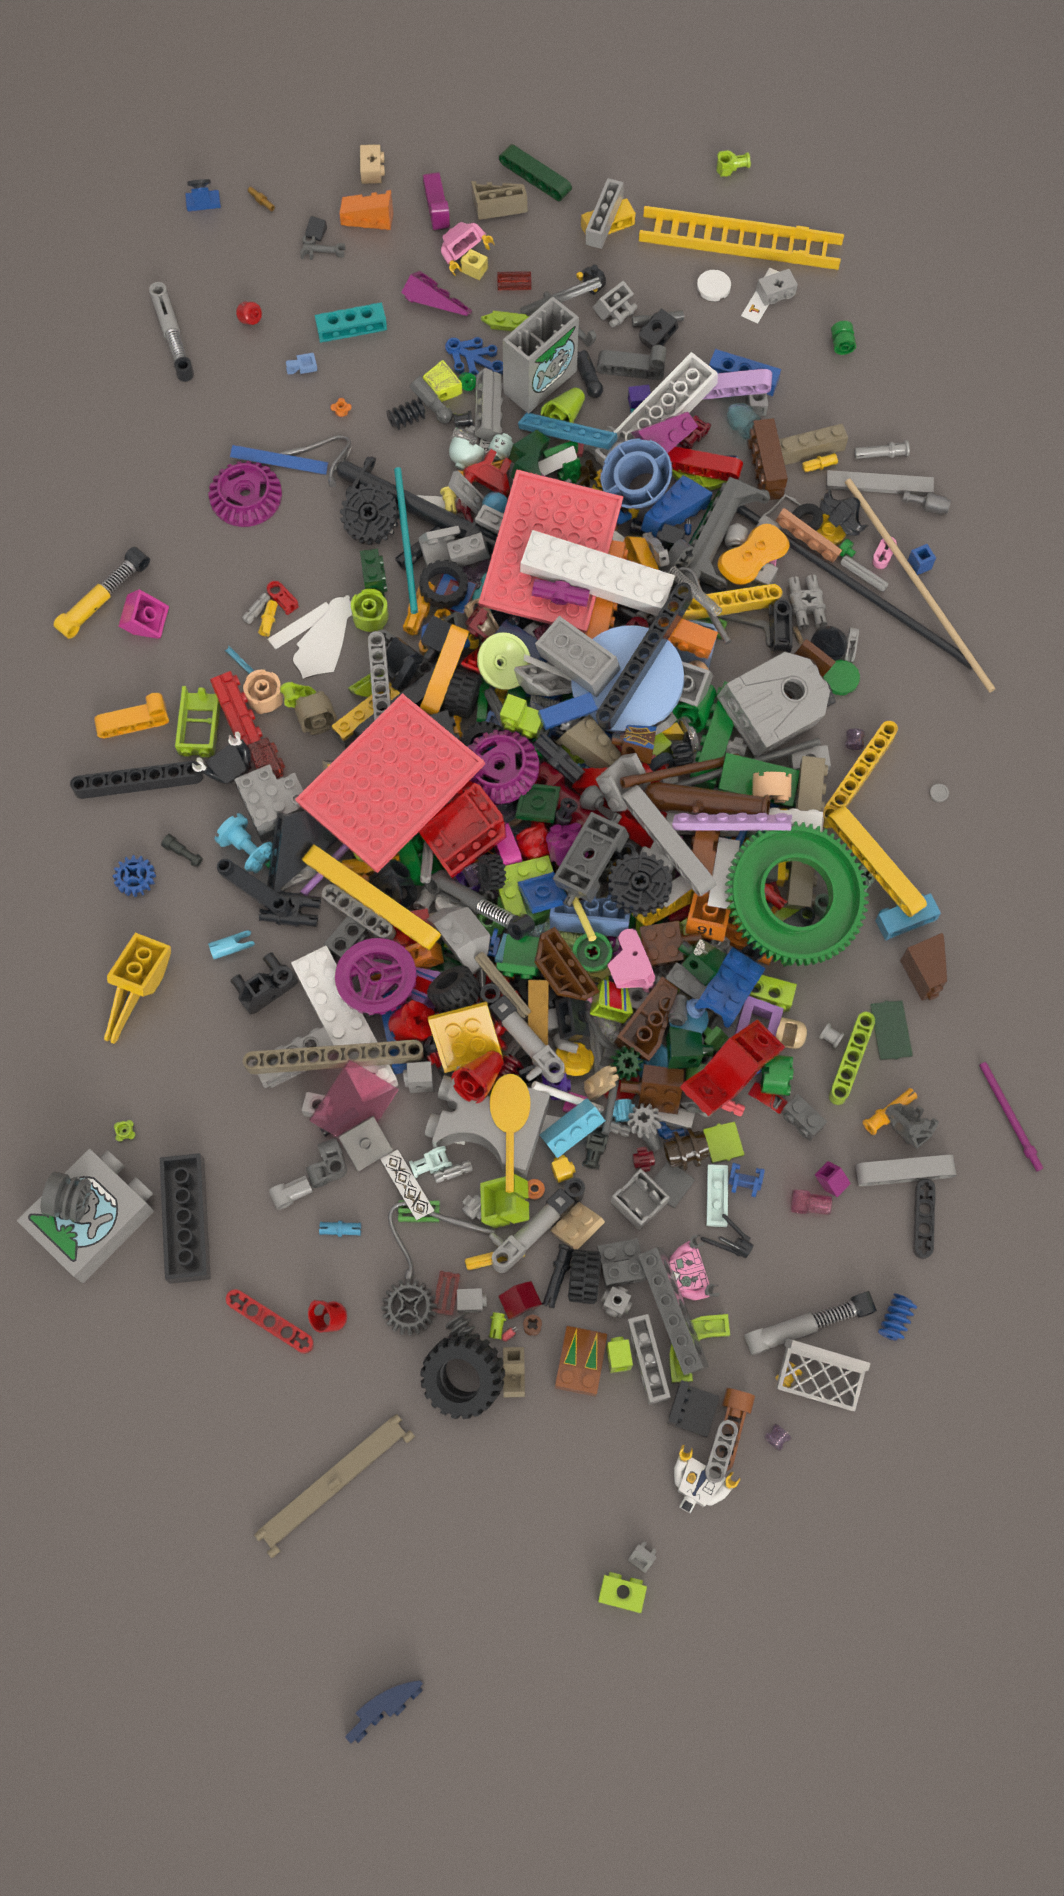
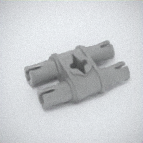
[788,575,827,630]

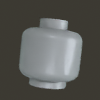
[724,523,748,550]

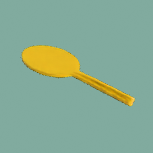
[490,1074,531,1193]

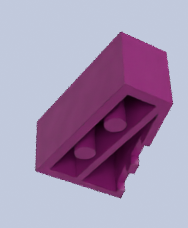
[630,412,698,453]

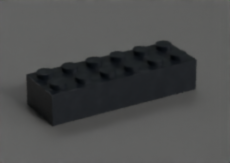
[160,1153,211,1284]

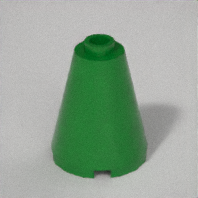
[672,684,716,733]

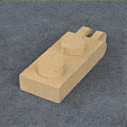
[584,1066,619,1101]

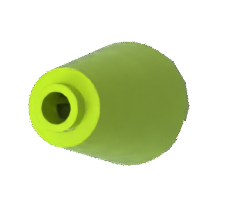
[541,387,585,423]

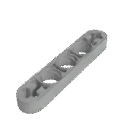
[322,884,396,940]

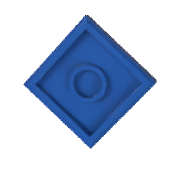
[518,872,567,914]

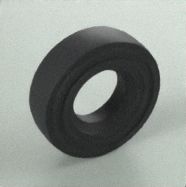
[792,503,823,531]

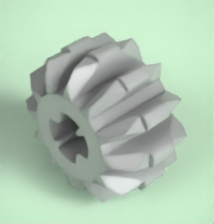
[627,1103,662,1139]

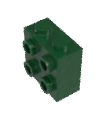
[360,549,388,597]

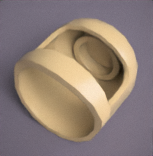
[775,1017,807,1049]

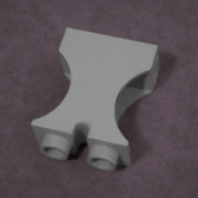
[425,1066,550,1179]

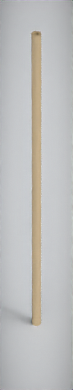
[845,478,995,693]

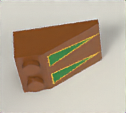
[555,1326,607,1397]

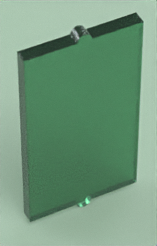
[870,1000,913,1060]

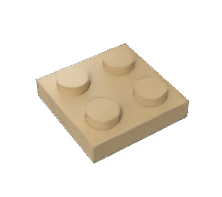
[551,1202,605,1250]

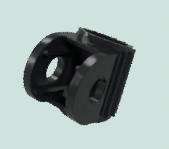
[368,859,417,908]

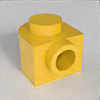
[551,1155,576,1183]

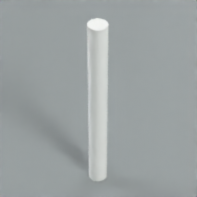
[531,1081,604,1114]

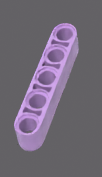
[702,369,772,400]

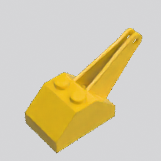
[104,932,171,1044]

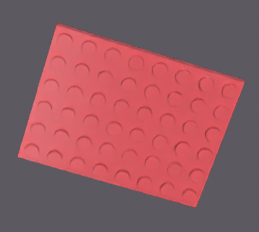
[479,470,623,634]
[295,693,485,873]

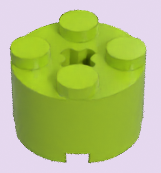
[350,589,389,632]

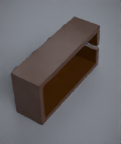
[747,418,788,500]

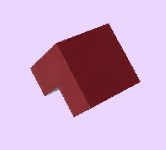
[498,1281,542,1320]

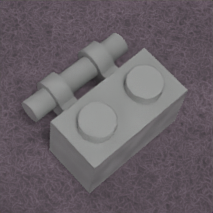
[592,280,637,328]

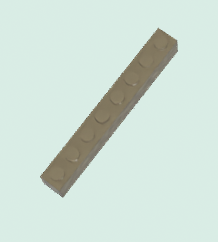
[786,756,828,910]

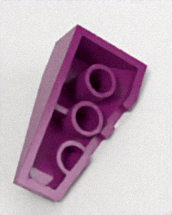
[401,271,472,316]

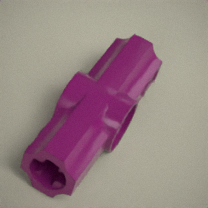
[532,579,590,607]

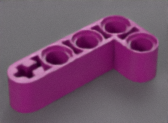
[423,172,450,230]

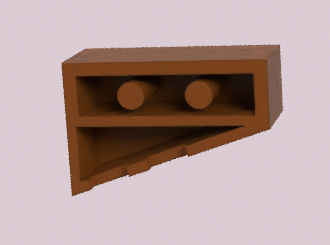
[690,830,720,876]

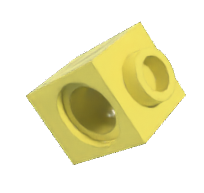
[461,249,488,280]

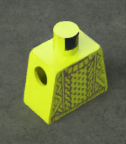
[423,360,462,402]

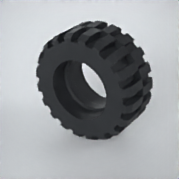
[420,1332,505,1419]

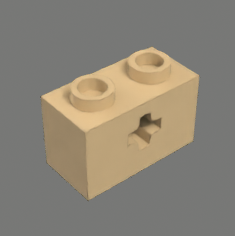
[360,145,385,184]

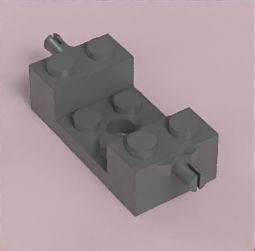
[553,812,629,907]

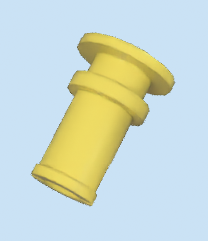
[440,487,457,514]

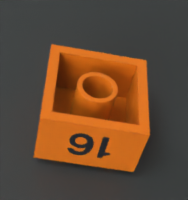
[685,892,731,942]

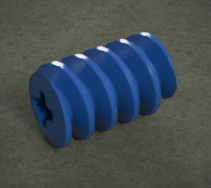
[878,1293,917,1341]

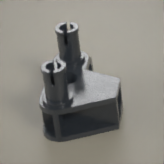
[230,952,298,1015]

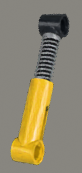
[53,547,150,639]

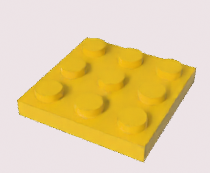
[428,1002,503,1073]

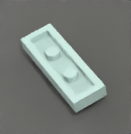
[706,1165,728,1227]

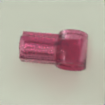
[790,1190,833,1215]

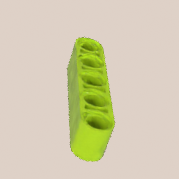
[829,1012,875,1105]

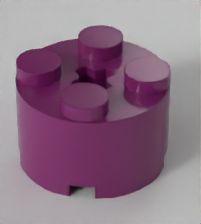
[546,823,588,866]

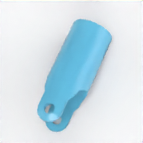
[208,930,255,959]

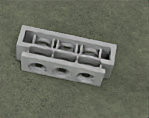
[252,1027,335,1088]

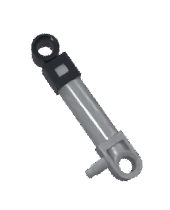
[480,984,565,1083]
[489,1177,585,1273]

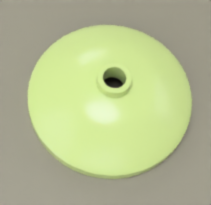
[477,633,531,690]

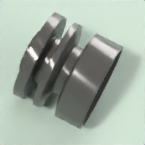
[40,1172,91,1223]

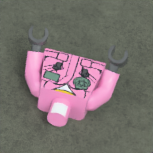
[669,1235,720,1301]

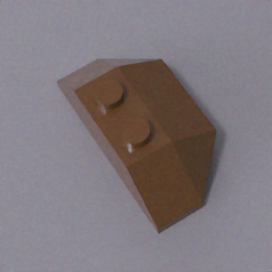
[534,927,600,1001]

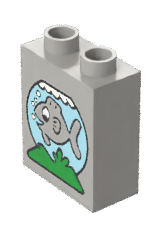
[503,297,579,414]
[17,1148,154,1283]

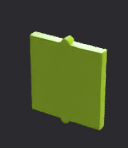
[703,1122,744,1163]

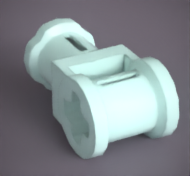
[409,1146,452,1178]

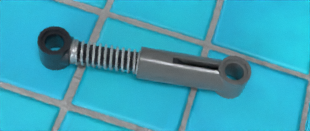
[425,869,535,940]

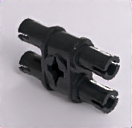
[259,890,321,927]

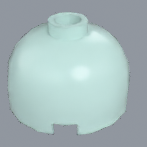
[449,437,485,470]

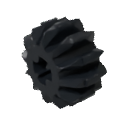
[670,740,693,767]

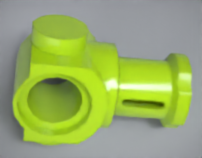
[716,150,751,177]

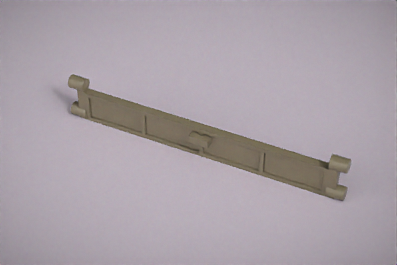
[254,1414,415,1558]

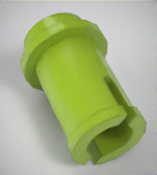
[488,1312,506,1340]

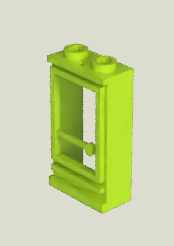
[175,686,221,758]

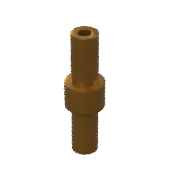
[248,187,275,212]

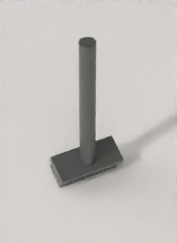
[599,1049,629,1135]

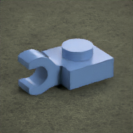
[286,353,317,374]

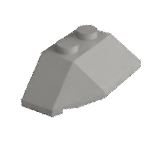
[514,662,572,696]
[427,907,490,974]

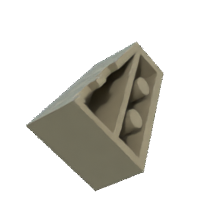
[471,181,528,220]
[556,714,622,768]

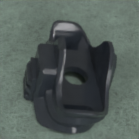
[820,489,869,536]

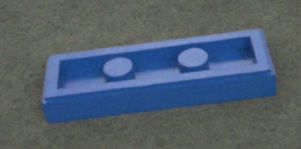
[538,692,598,730]

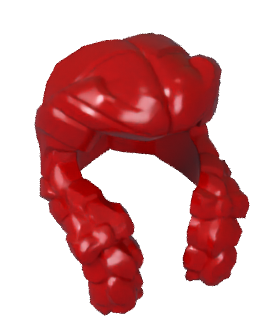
[515,821,550,861]

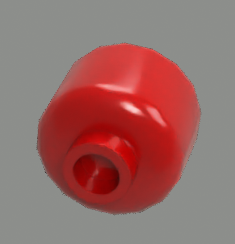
[236,301,262,325]

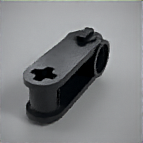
[768,599,793,653]

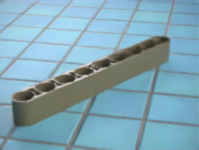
[243,1040,424,1074]

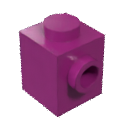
[815,1161,851,1197]

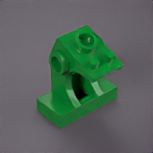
[543,441,582,484]

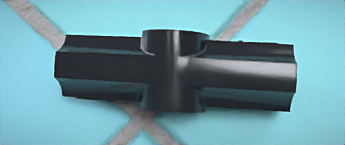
[533,733,585,784]

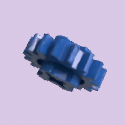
[113,855,156,897]

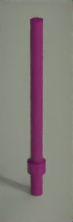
[979,1062,1044,1172]

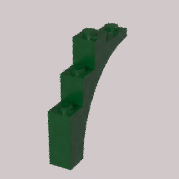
[508,430,550,479]

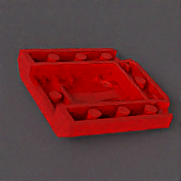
[419,781,507,878]

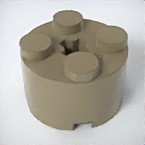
[295,691,337,735]

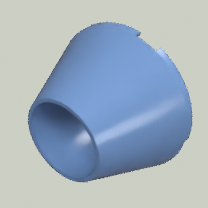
[600,438,672,509]

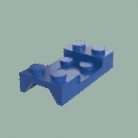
[694,947,766,1028]

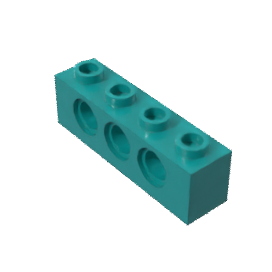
[314,302,387,343]

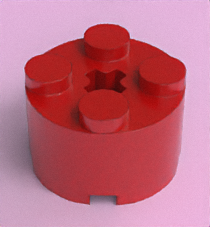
[389,1000,435,1042]

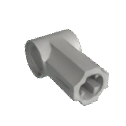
[269,1176,313,1210]

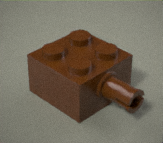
[640,921,703,968]
[620,1064,684,1115]

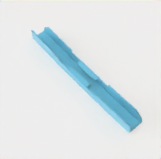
[225,646,254,674]

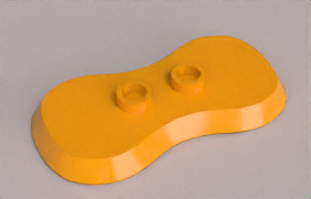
[717,524,790,585]

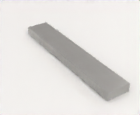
[826,470,934,496]

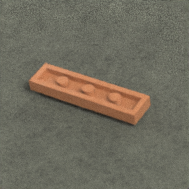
[775,508,842,563]

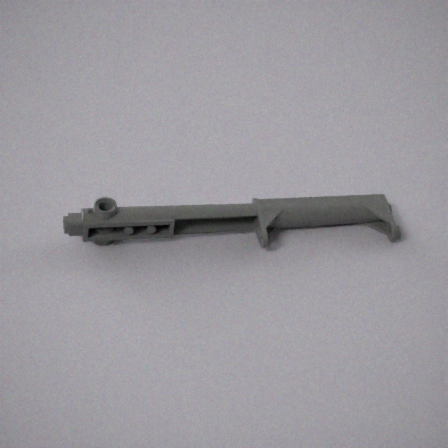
[660,477,770,626]

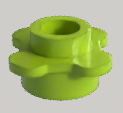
[114,1120,136,1142]

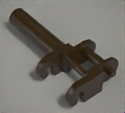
[575,459,597,487]

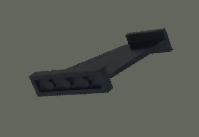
[267,810,338,892]

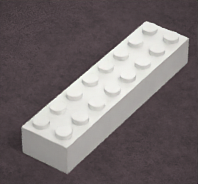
[595,352,718,466]
[520,530,675,616]
[291,946,398,1103]

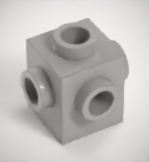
[601,1286,633,1318]

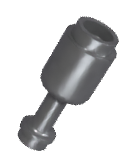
[902,491,951,515]

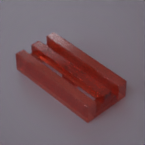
[497,271,531,290]
[433,1271,460,1316]

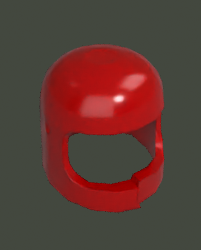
[308,1300,347,1333]

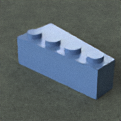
[550,895,631,937]

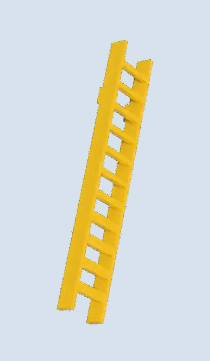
[639,206,844,270]

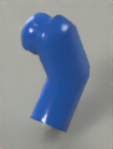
[657,1122,685,1140]

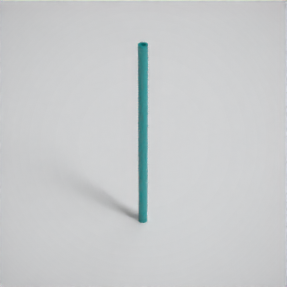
[394,467,418,614]

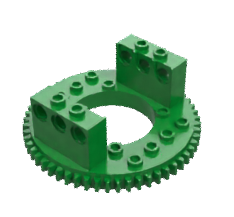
[725,821,869,967]

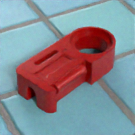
[267,581,299,615]

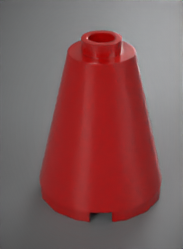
[451,1051,504,1103]

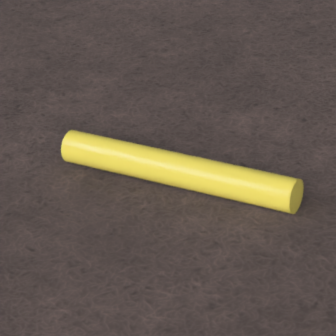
[572,897,596,941]

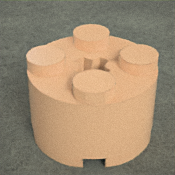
[243,669,283,714]
[752,772,792,803]

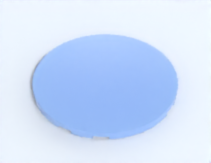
[571,626,684,733]

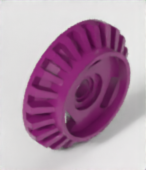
[208,461,282,527]
[468,730,539,804]
[335,938,417,1015]

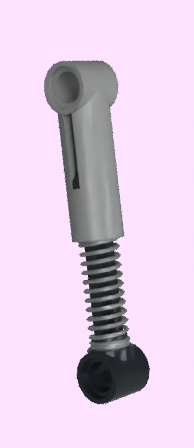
[149,282,194,382]
[744,1291,877,1356]

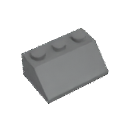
[679,662,713,707]

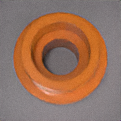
[528,1179,545,1200]

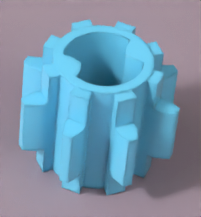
[613,1099,635,1122]

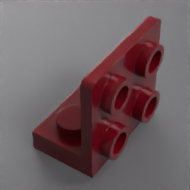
[464,606,489,642]

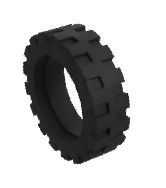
[419,560,468,609]

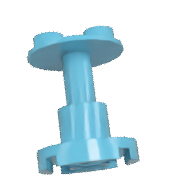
[214,813,273,874]

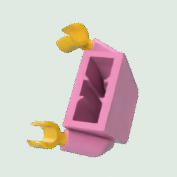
[441,222,495,276]

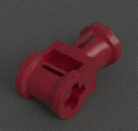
[679,415,711,449]

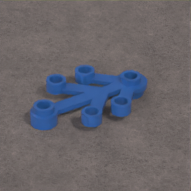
[445,337,503,377]

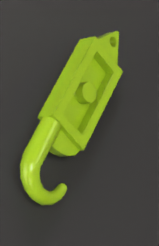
[481,310,530,332]

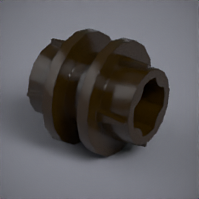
[663,1127,710,1171]

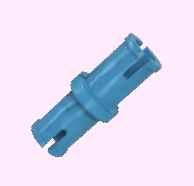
[319,1221,361,1237]

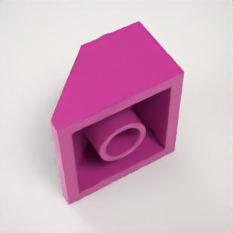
[119,589,169,639]

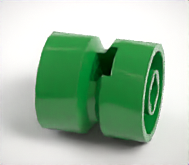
[831,321,856,355]

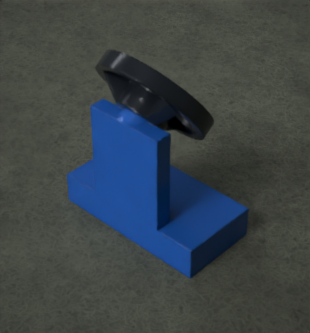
[185,179,221,211]

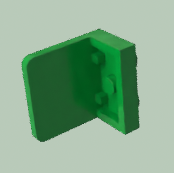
[496,934,541,980]

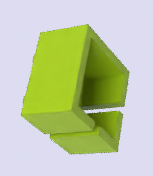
[480,1174,529,1228]

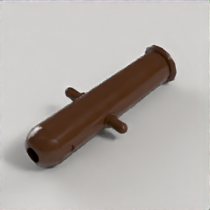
[644,782,770,815]

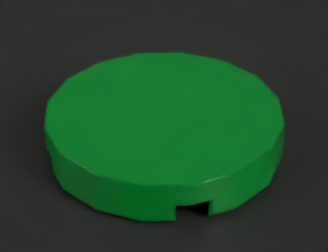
[823,660,860,696]

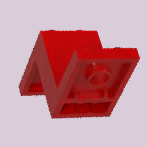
[680,1019,786,1116]

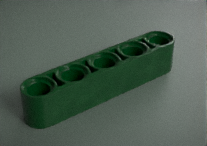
[499,144,572,201]

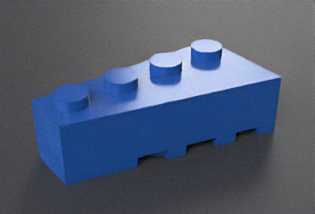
[641,475,713,538]

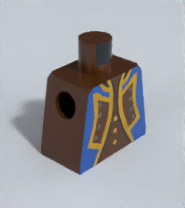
[611,725,657,764]

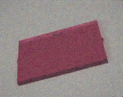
[309,1059,399,1137]

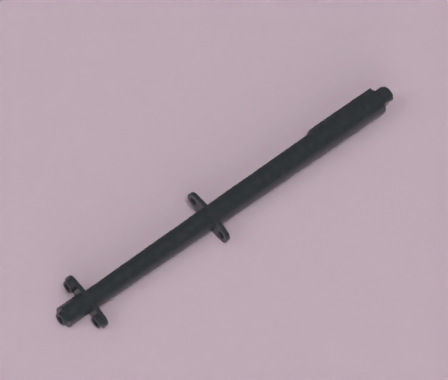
[337,456,655,628]

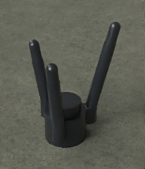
[701,1214,754,1258]

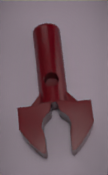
[456,499,473,523]

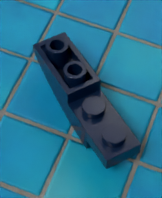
[345,1680,424,1744]

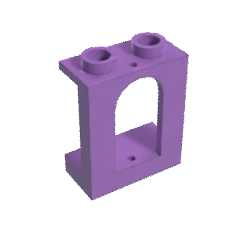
[734,996,784,1036]

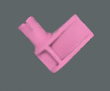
[608,929,655,993]

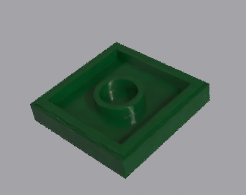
[516,784,561,823]

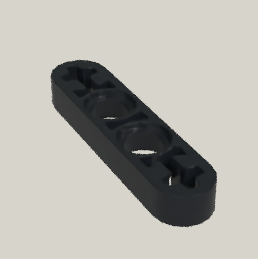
[913,1179,936,1259]

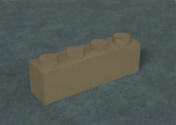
[779,424,848,465]

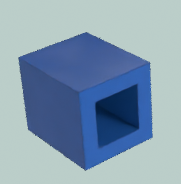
[908,544,936,575]

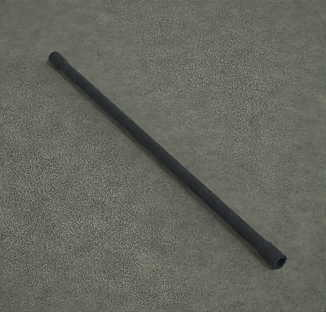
[736,505,977,670]

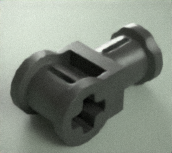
[582,1130,609,1170]

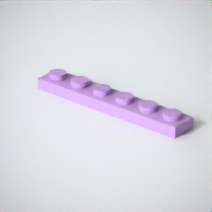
[672,813,792,830]

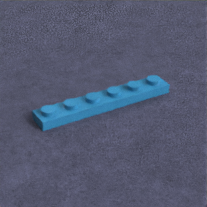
[518,413,618,450]

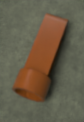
[715,1388,755,1471]

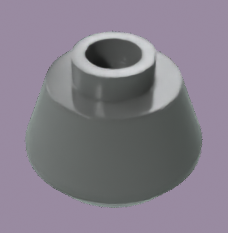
[579,785,604,811]

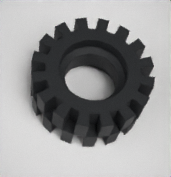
[476,854,506,891]

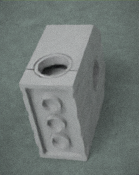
[717,652,830,757]

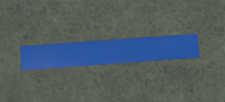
[230,445,328,475]

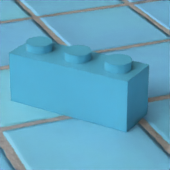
[539,1098,605,1158]

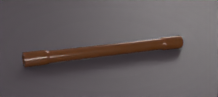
[620,753,740,789]

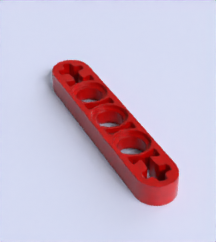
[226,1289,314,1354]

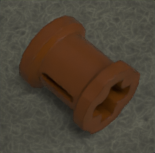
[523,1314,542,1336]

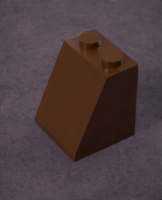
[900,933,947,1001]

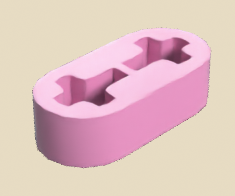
[872,537,897,569]

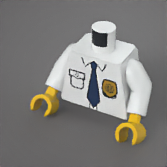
[674,1445,740,1514]

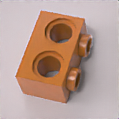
[405,942,444,969]

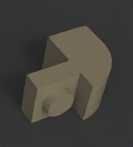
[503,1347,525,1397]

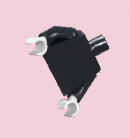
[192,732,252,784]

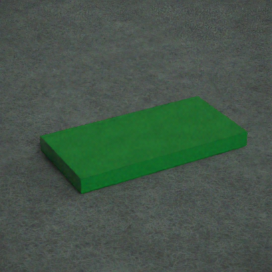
[718,753,800,808]

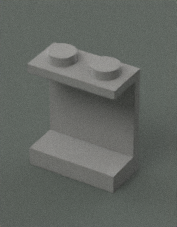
[596,753,650,812]

